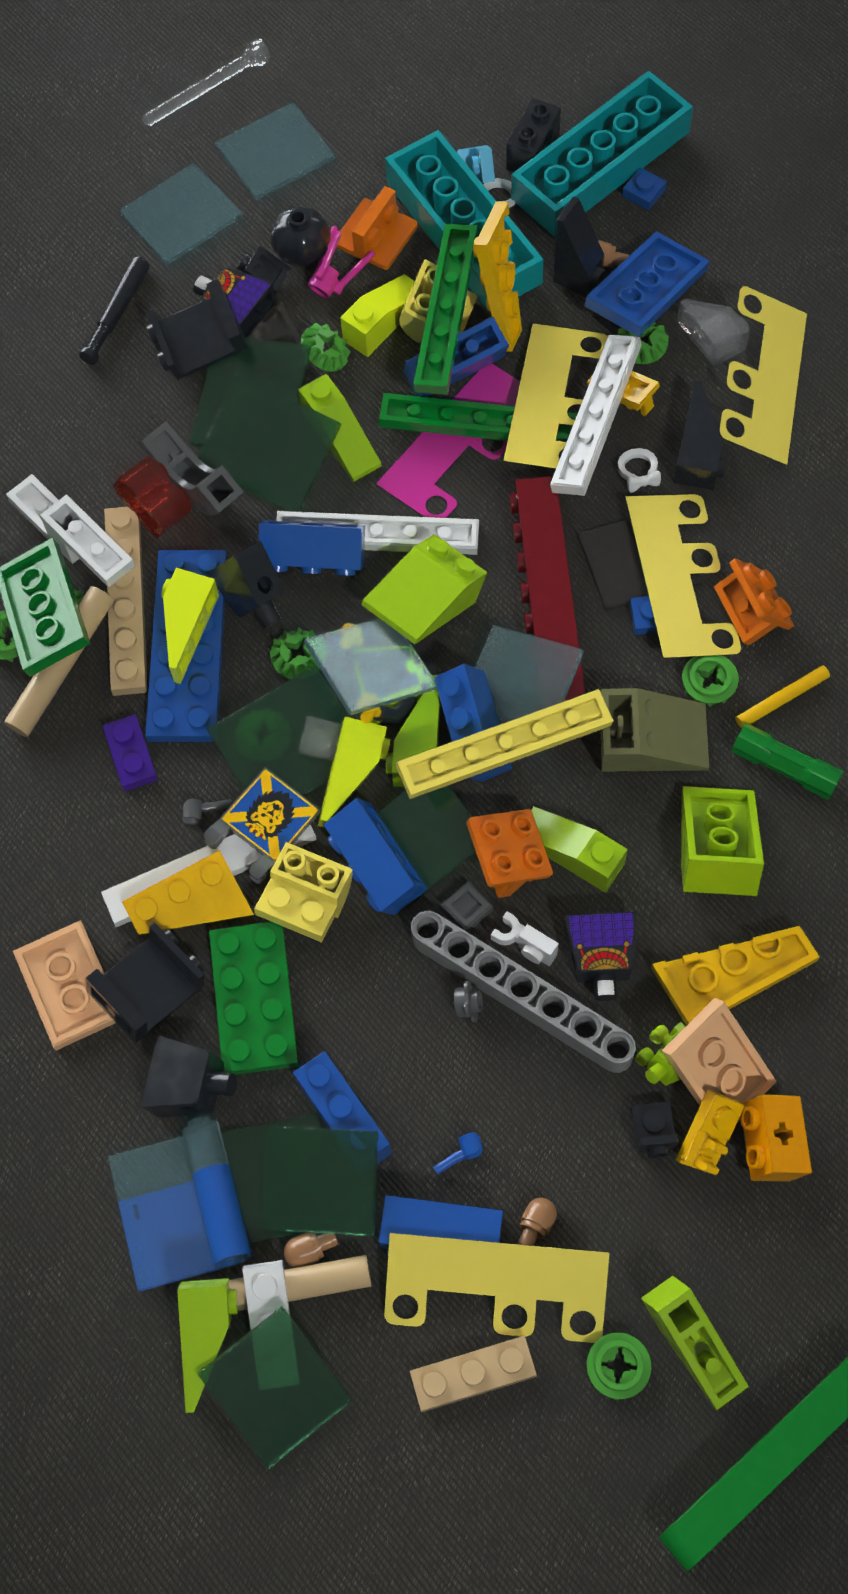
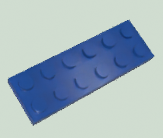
[145,550,228,742]

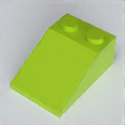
[361,534,487,644]
[681,786,764,896]

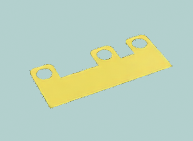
[720,286,807,465]
[503,323,608,469]
[625,494,741,658]
[384,1233,609,1343]

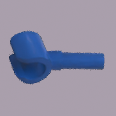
[433,1132,483,1174]

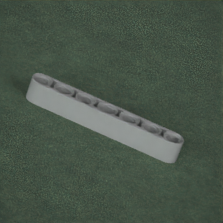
[411,911,636,1073]

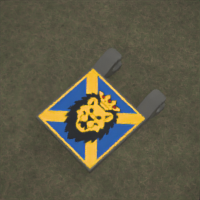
[204,767,321,884]

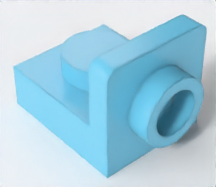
[457,145,495,183]

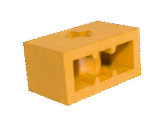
[740,1094,812,1182]

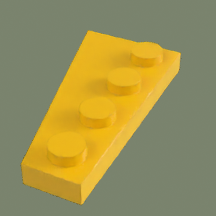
[473,202,522,352]
[651,926,820,1026]

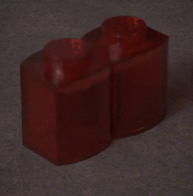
[113,456,192,538]

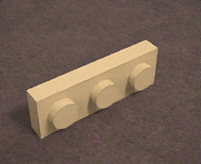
[410,1335,537,1412]

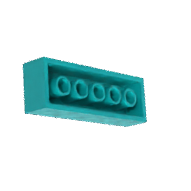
[511,71,693,237]
[385,130,544,313]

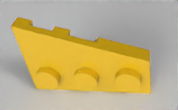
[122,850,254,935]

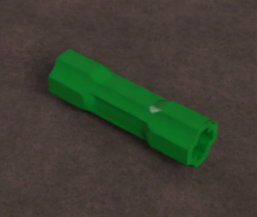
[731,723,844,800]

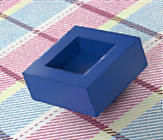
[622,167,667,211]
[630,596,658,635]

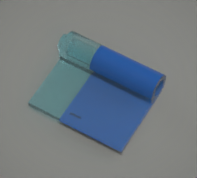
[108,1116,252,1292]

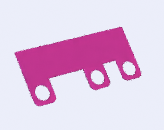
[376,364,520,518]

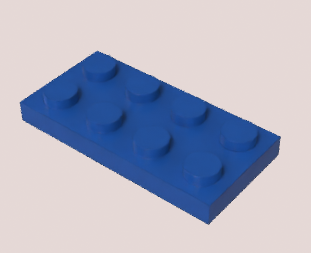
[585,231,710,337]

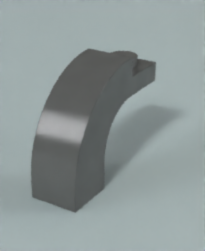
[139,421,244,516]

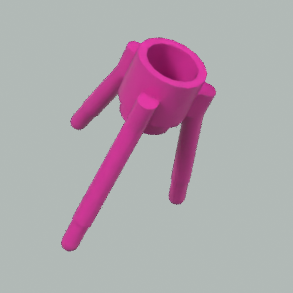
[307,226,375,299]

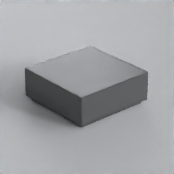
[441,881,493,932]

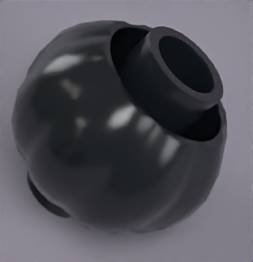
[270,207,331,267]

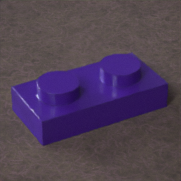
[102,714,158,792]

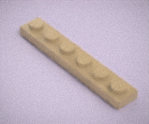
[104,506,148,696]

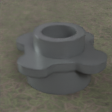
[454,981,483,1023]

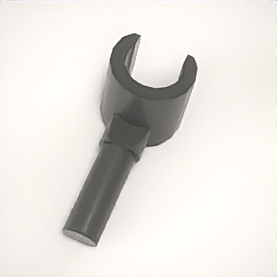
[182,798,232,825]

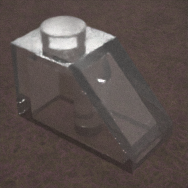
[677,299,750,367]

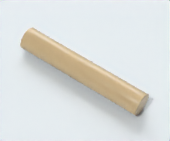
[4,586,114,737]
[229,1255,372,1311]

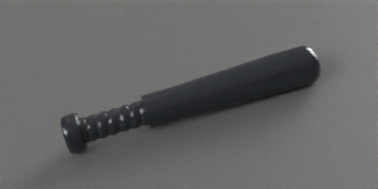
[79,256,150,365]

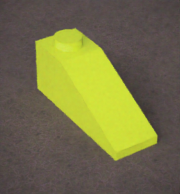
[340,274,415,357]
[161,568,219,684]
[317,717,390,827]

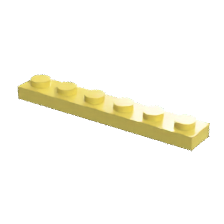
[396,689,613,799]

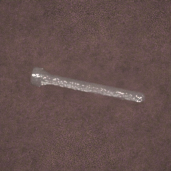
[142,38,271,126]

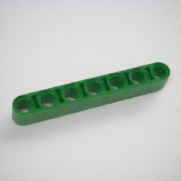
[658,1356,848,1572]

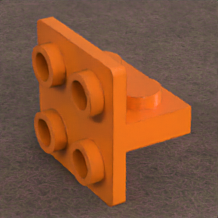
[336,186,418,270]
[713,558,794,645]
[466,809,553,898]

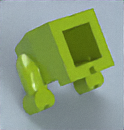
[634,1022,686,1086]

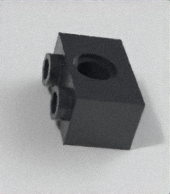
[506,98,561,172]

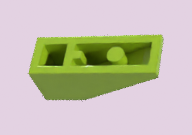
[298,374,382,482]
[386,676,441,787]
[531,806,628,893]
[641,1276,749,1410]
[177,1278,238,1413]

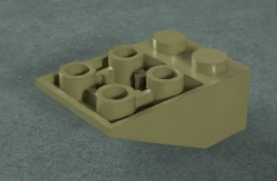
[600,688,709,772]

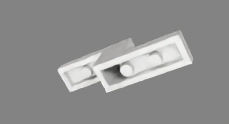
[6,474,135,587]

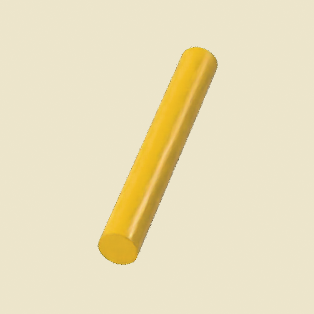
[735,665,830,729]

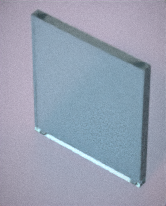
[215,102,335,200]
[119,163,242,265]
[304,618,437,715]
[475,625,584,723]

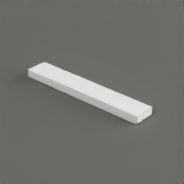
[550,335,642,496]
[276,511,479,555]
[101,825,316,927]

